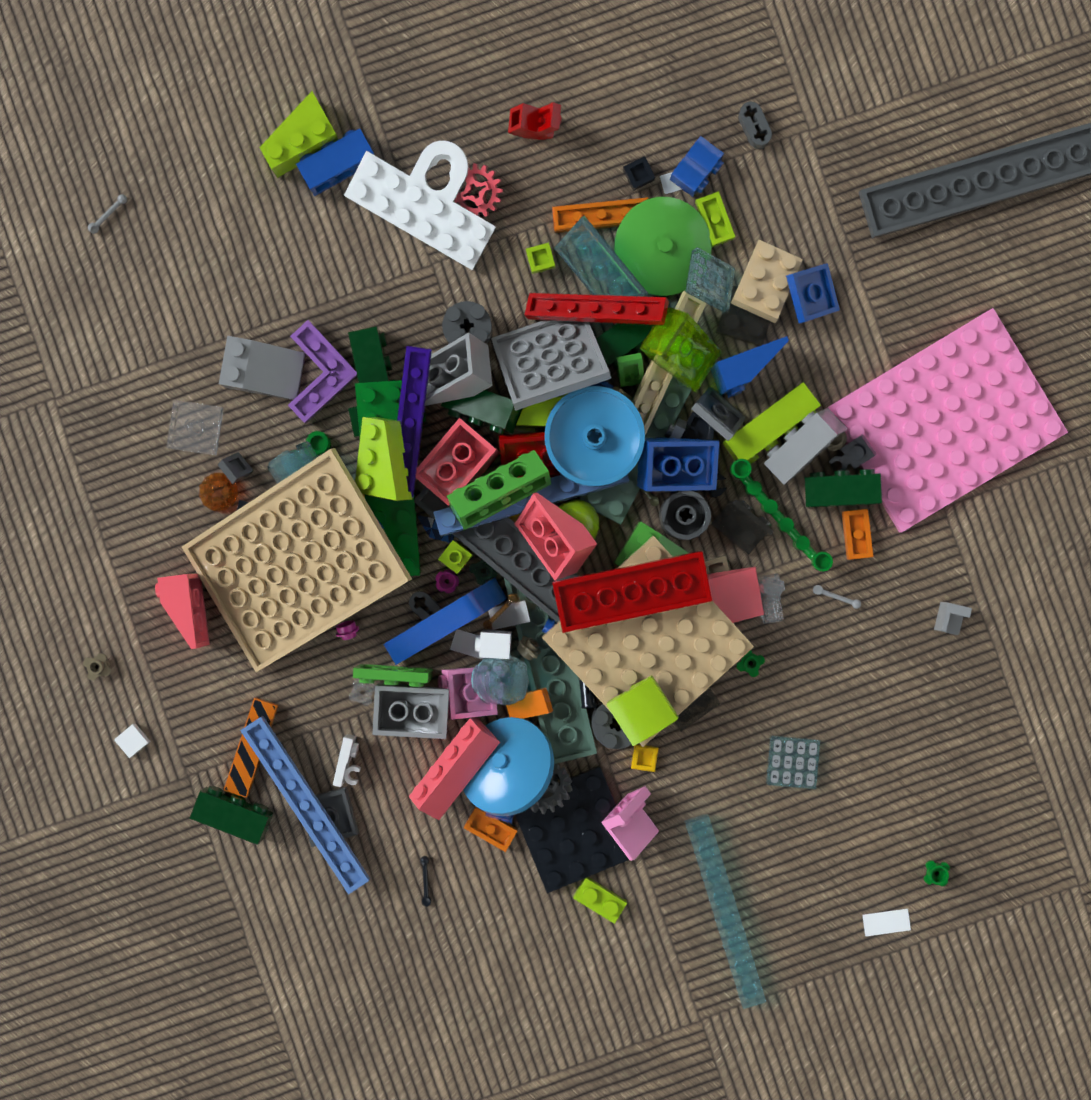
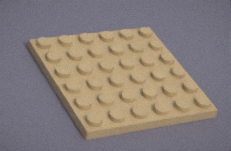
[542,536,754,747]

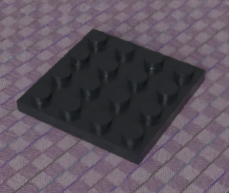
[515,765,629,894]

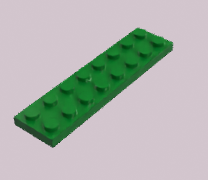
[355,380,421,576]

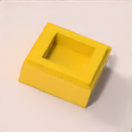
[631,744,659,772]

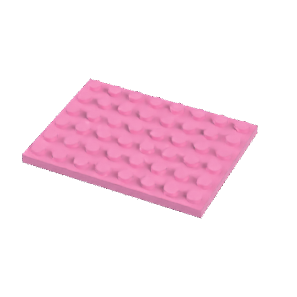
[825,308,1068,533]

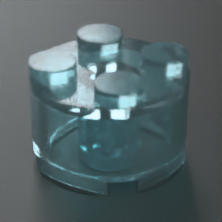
[267,441,318,484]
[471,656,528,705]

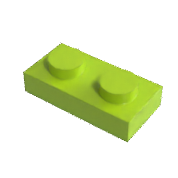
[695,191,735,247]
[573,877,627,924]

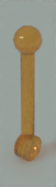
[483,594,519,630]

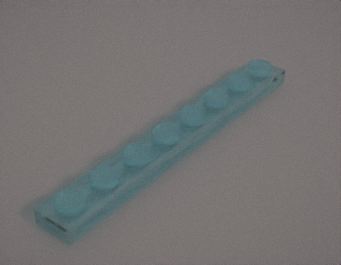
[685,814,766,1009]

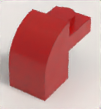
[508,102,562,140]

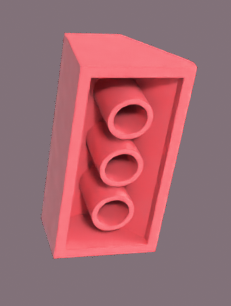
[409,717,500,820]

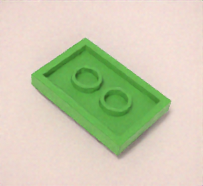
[353,664,433,687]

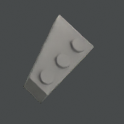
[764,408,848,485]

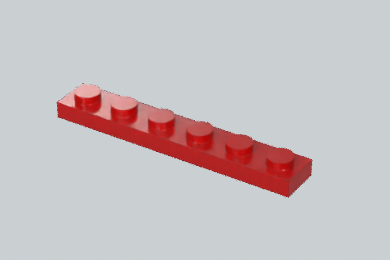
[524,293,669,325]

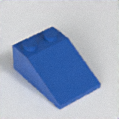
[710,336,789,398]
[637,437,719,492]

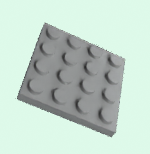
[491,320,611,411]

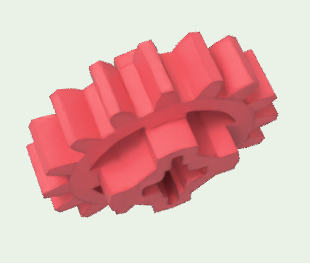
[454,163,503,217]

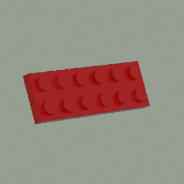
[552,551,712,633]

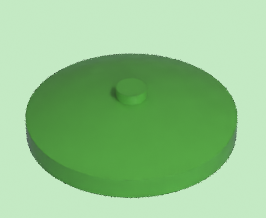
[614,197,712,297]

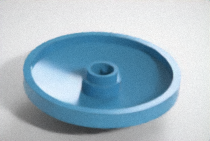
[545,386,645,487]
[463,717,554,816]

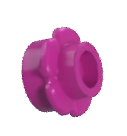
[435,569,459,593]
[336,620,359,640]

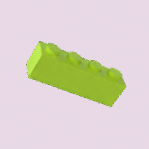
[722,382,821,464]

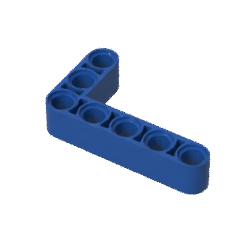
[383,578,508,665]

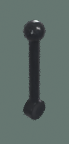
[420,856,432,907]

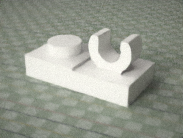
[333,734,361,787]

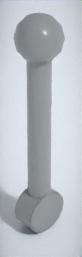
[88,194,127,234]
[813,585,861,609]

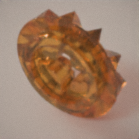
[198,473,238,511]

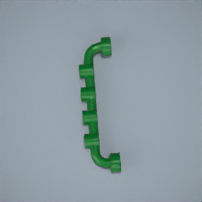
[730,459,833,572]

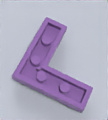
[288,320,357,424]

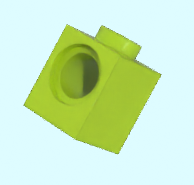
[438,540,474,574]

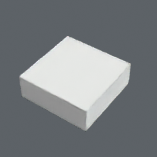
[114,723,151,758]

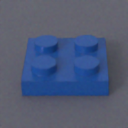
[786,263,840,323]

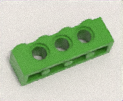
[447,450,551,530]

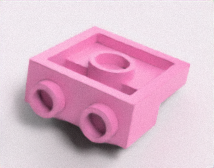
[438,666,498,720]

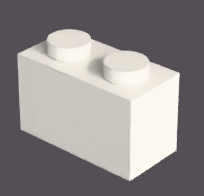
[475,630,512,659]

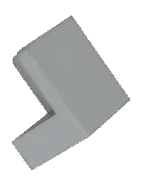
[934,602,972,635]

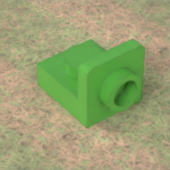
[616,353,644,387]

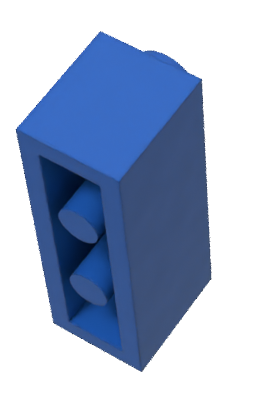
[296,128,375,197]

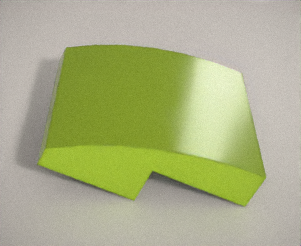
[606,676,679,746]

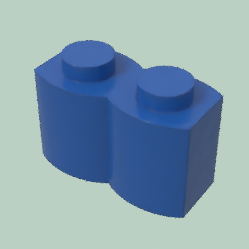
[670,136,724,197]

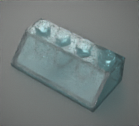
[554,216,648,297]

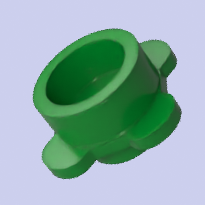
[736,650,765,677]
[924,860,950,886]

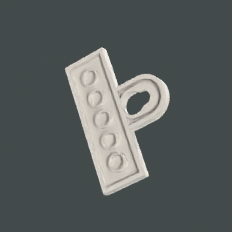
[344,141,496,270]

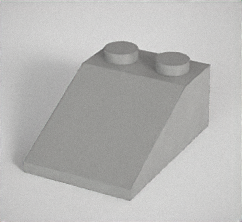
[425,333,492,406]
[219,336,306,400]
[372,683,449,739]

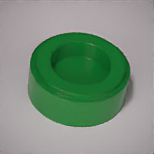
[306,431,331,456]

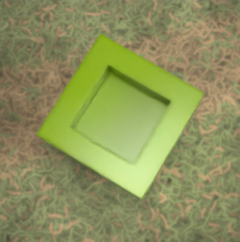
[526,242,555,274]

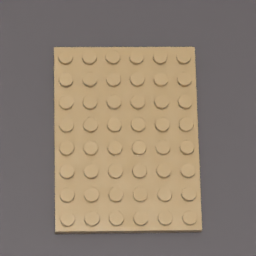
[182,448,412,672]

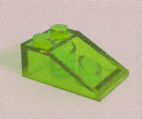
[640,307,722,393]

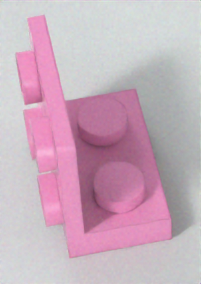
[601,786,659,861]

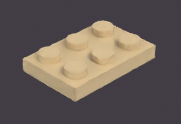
[731,240,803,323]

